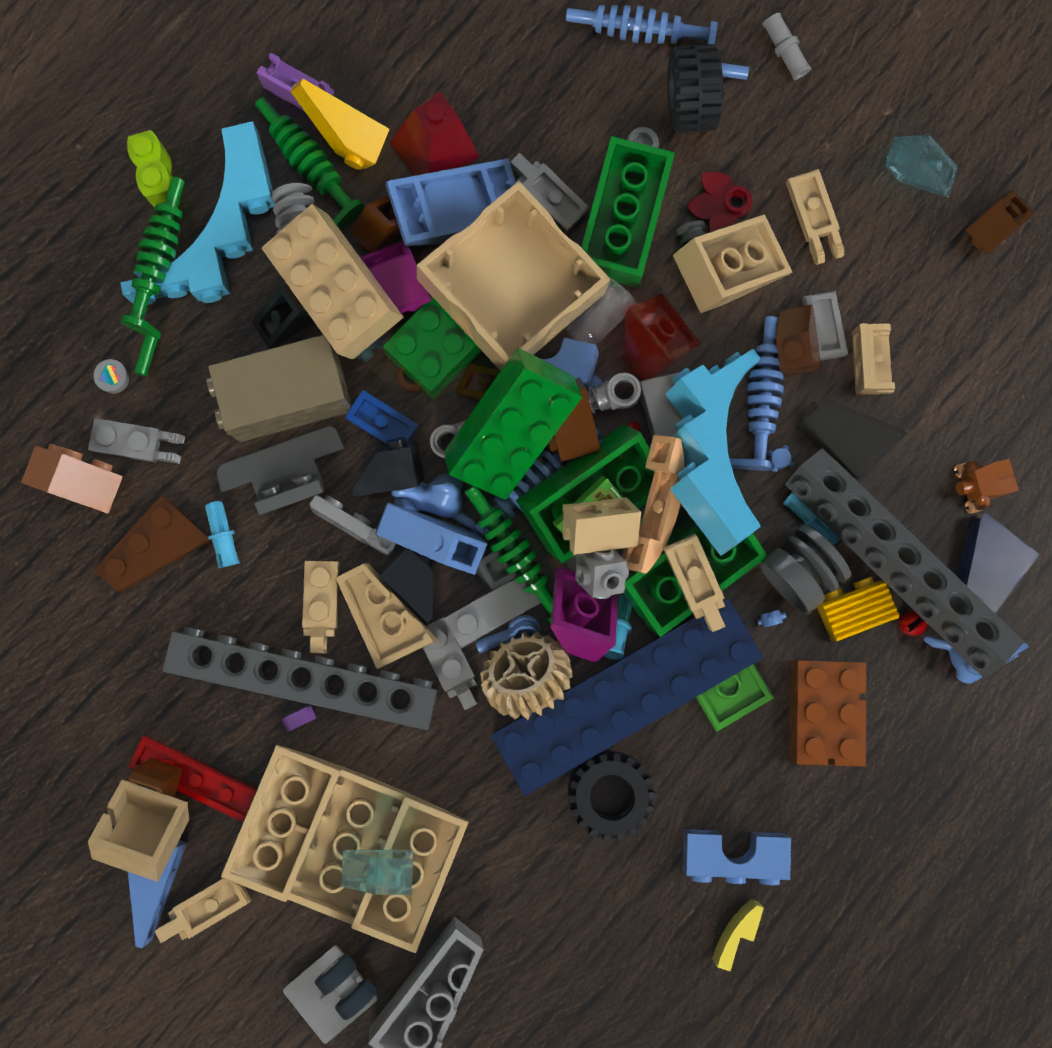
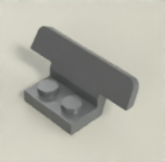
[217,427,345,515]

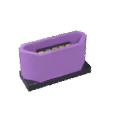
[279,704,316,732]

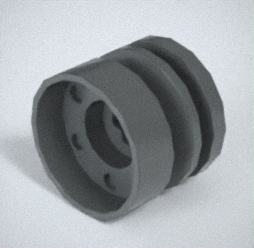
[759,524,851,615]

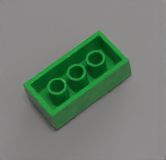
[581,136,675,288]
[383,297,482,400]
[444,347,582,500]
[516,424,655,564]
[624,518,768,637]

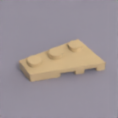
[336,563,438,669]

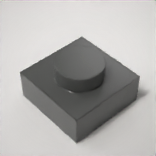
[476,548,518,593]

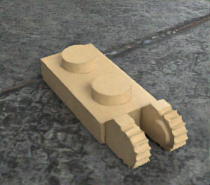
[786,169,845,265]

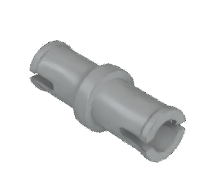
[762,12,812,80]

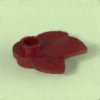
[687,172,753,232]

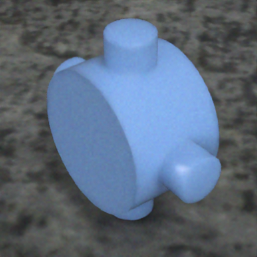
[766,445,794,472]
[757,610,787,628]

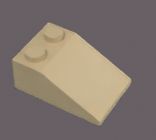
[673,214,792,313]

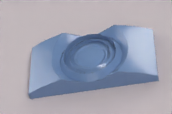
[385,159,516,246]

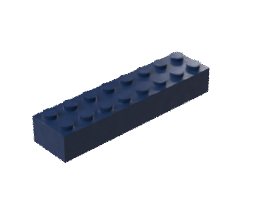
[491,598,764,796]

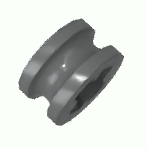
[676,220,707,247]

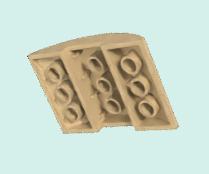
[221,745,469,953]

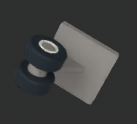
[283,945,378,1044]

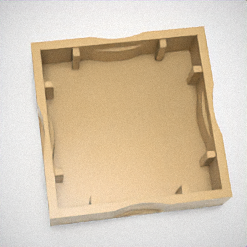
[417,181,611,371]

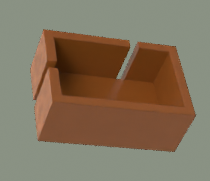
[788,660,866,767]

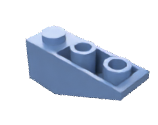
[375,502,487,575]

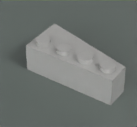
[368,917,484,1048]

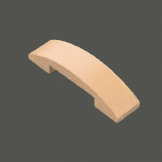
[622,435,684,574]

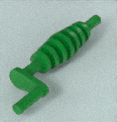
[255,97,364,231]
[120,177,185,377]
[465,486,553,625]

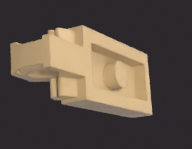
[663,534,726,632]
[302,561,340,654]
[154,878,252,943]

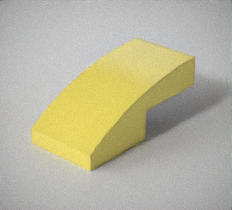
[712,899,764,971]

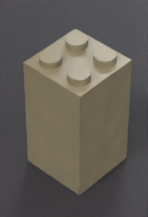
[206,335,352,442]

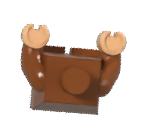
[954,459,1019,514]

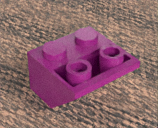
[360,240,431,313]

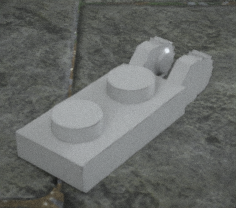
[88,418,185,464]

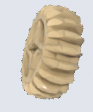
[480,632,573,720]

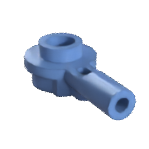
[475,615,541,653]

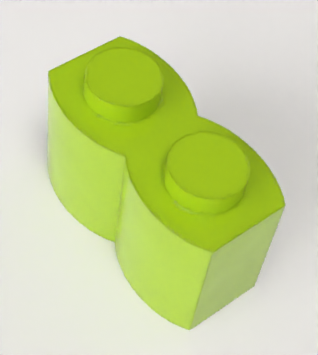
[127,130,180,208]

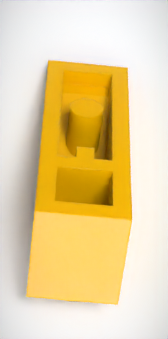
[290,78,390,170]

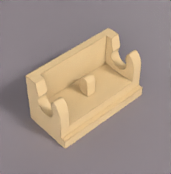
[852,323,895,395]
[562,498,641,555]

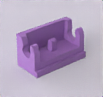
[257,53,334,111]

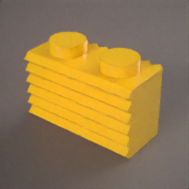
[817,576,899,642]

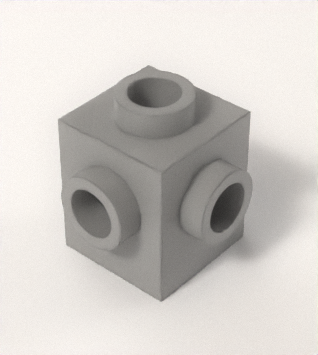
[575,550,629,599]

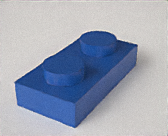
[345,390,419,444]

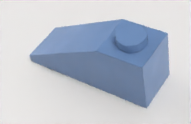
[128,840,187,948]

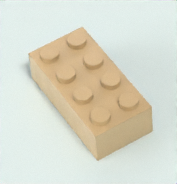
[262,204,403,359]

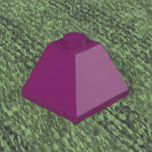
[550,566,618,663]

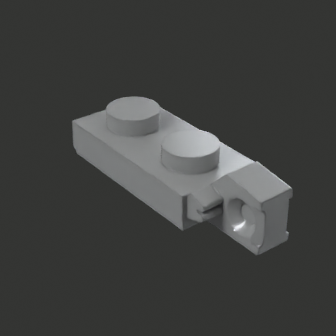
[510,153,590,234]
[310,495,397,557]
[423,617,478,710]

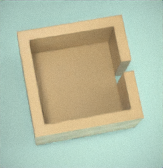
[88,780,189,882]

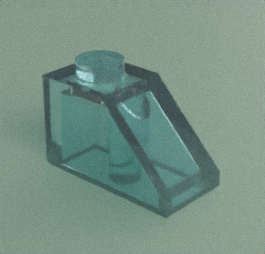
[885,134,958,196]
[341,850,413,895]

